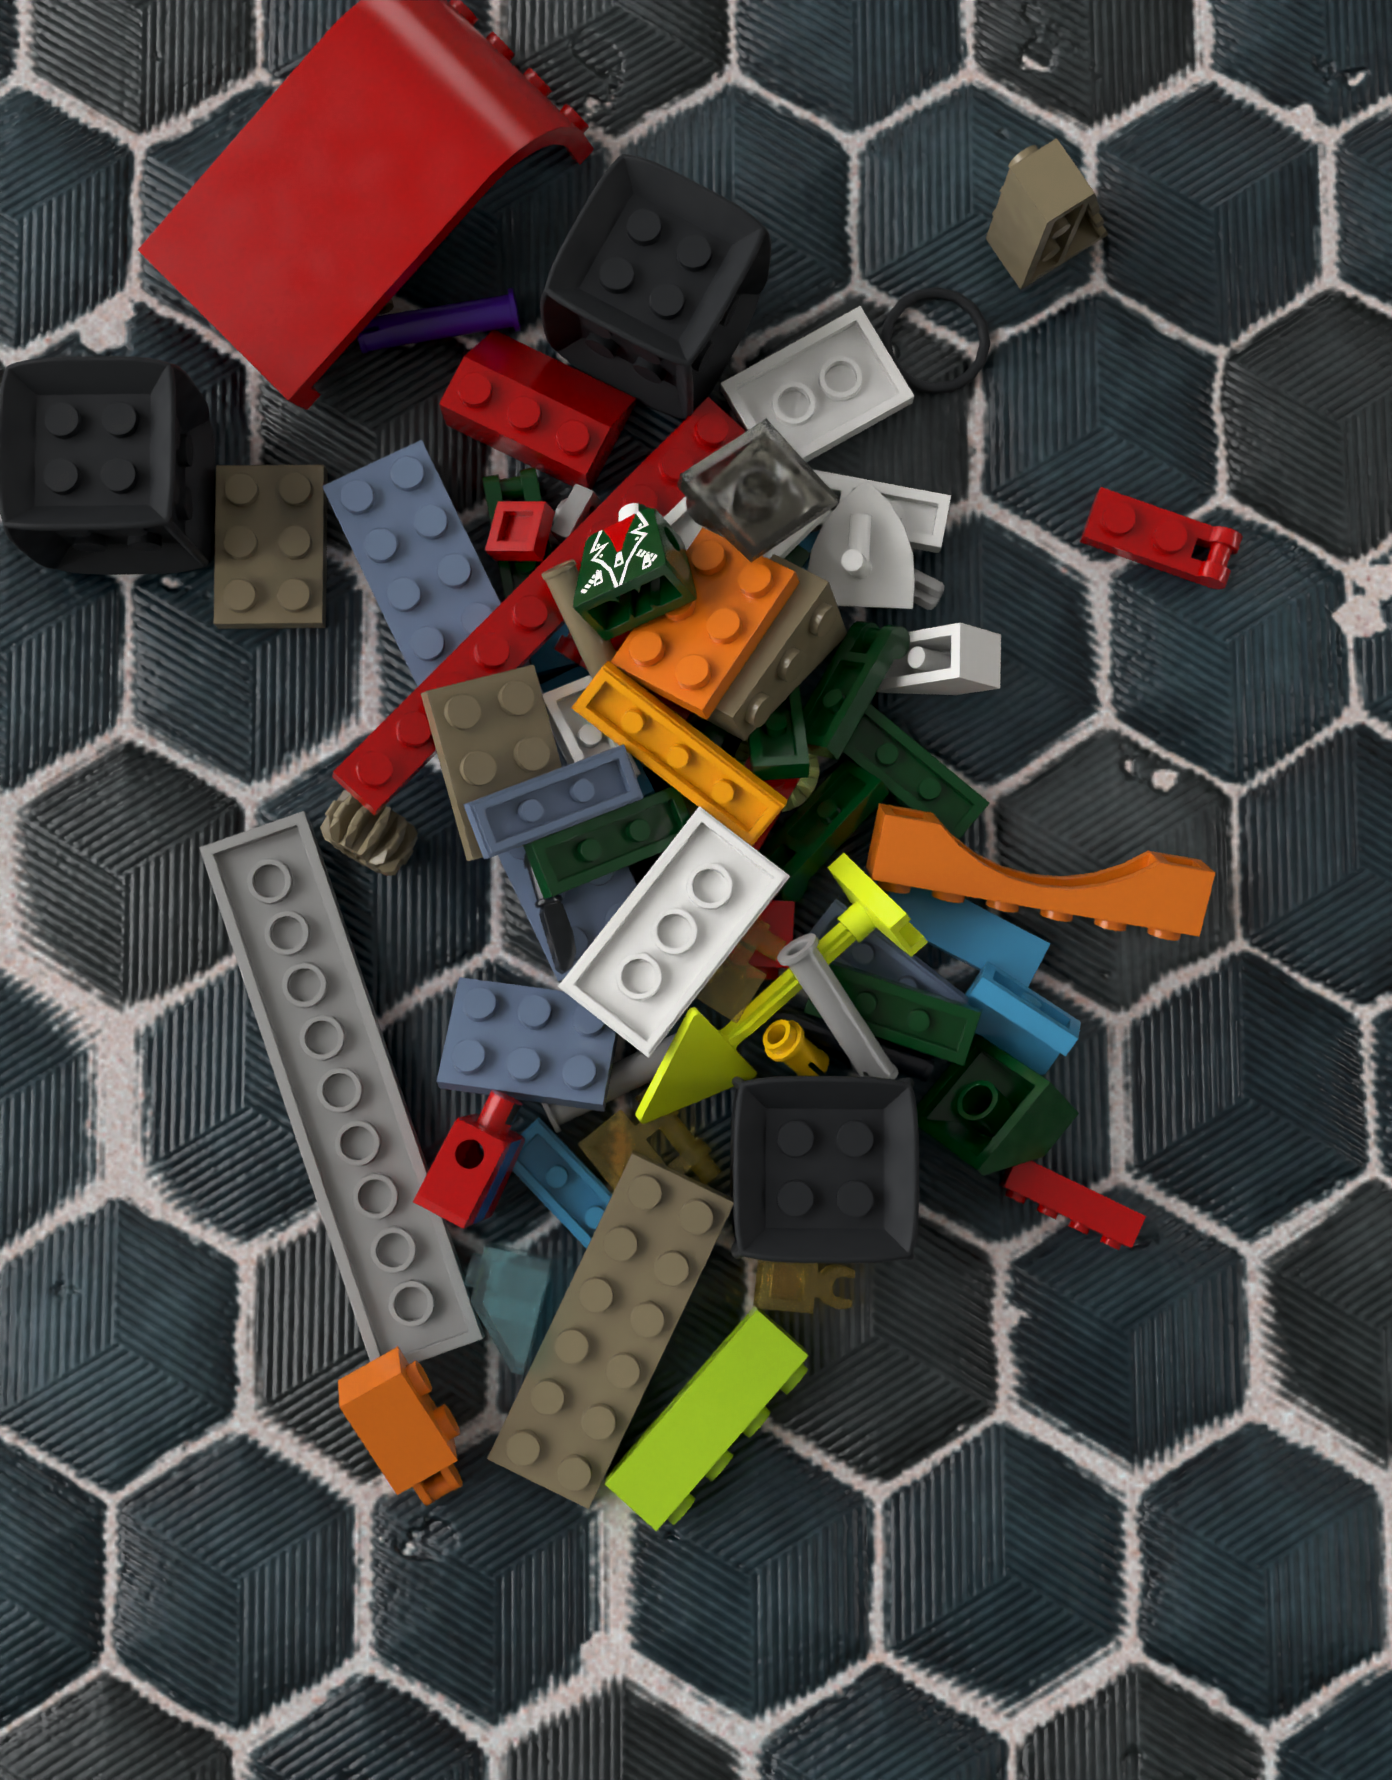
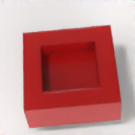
[485,501,555,561]

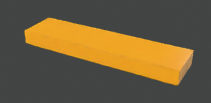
[571,660,788,846]

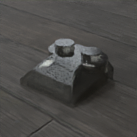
[677,419,839,562]

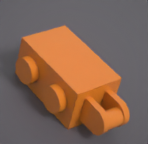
[338,1346,463,1506]

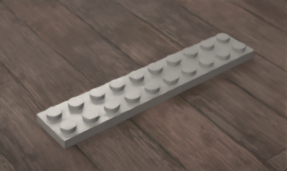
[199,811,485,1364]

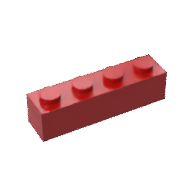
[999,1161,1146,1250]

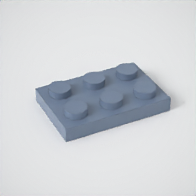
[436,977,619,1112]

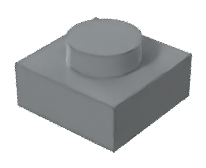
[550,484,602,544]

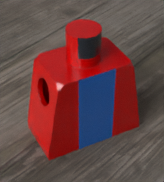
[413,1090,525,1229]

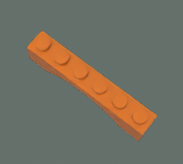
[866,803,1216,941]

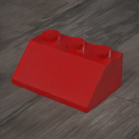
[439,330,637,490]

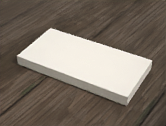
[558,806,790,1058]

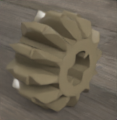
[320,790,418,876]

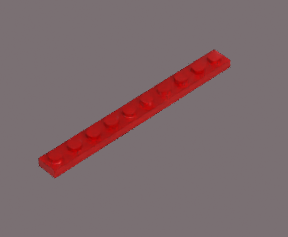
[332,397,748,816]

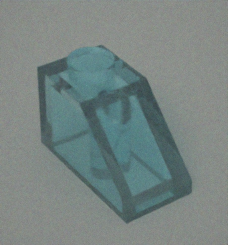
[465,1242,554,1375]

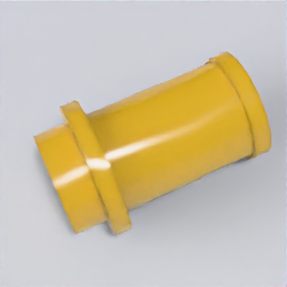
[763,1019,829,1076]

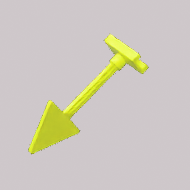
[635,853,928,1124]

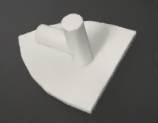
[807,479,915,609]

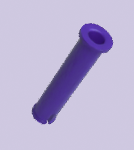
[357,288,521,353]

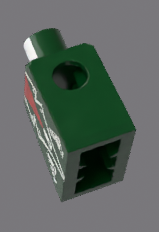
[573,503,697,641]

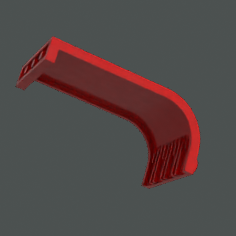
[138,0,594,410]

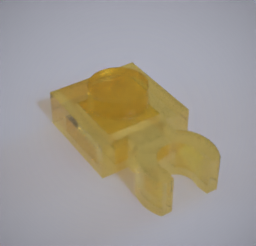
[753,1260,856,1314]

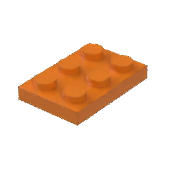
[611,527,800,720]

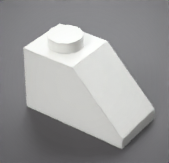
[876,622,1001,695]

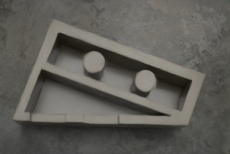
[986,138,1108,290]
[696,554,847,741]

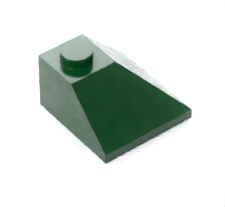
[917,1034,1079,1176]

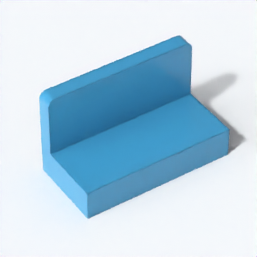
[965,961,1081,1075]

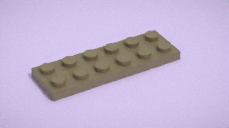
[487,1151,734,1509]

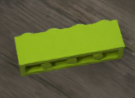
[605,1304,809,1531]

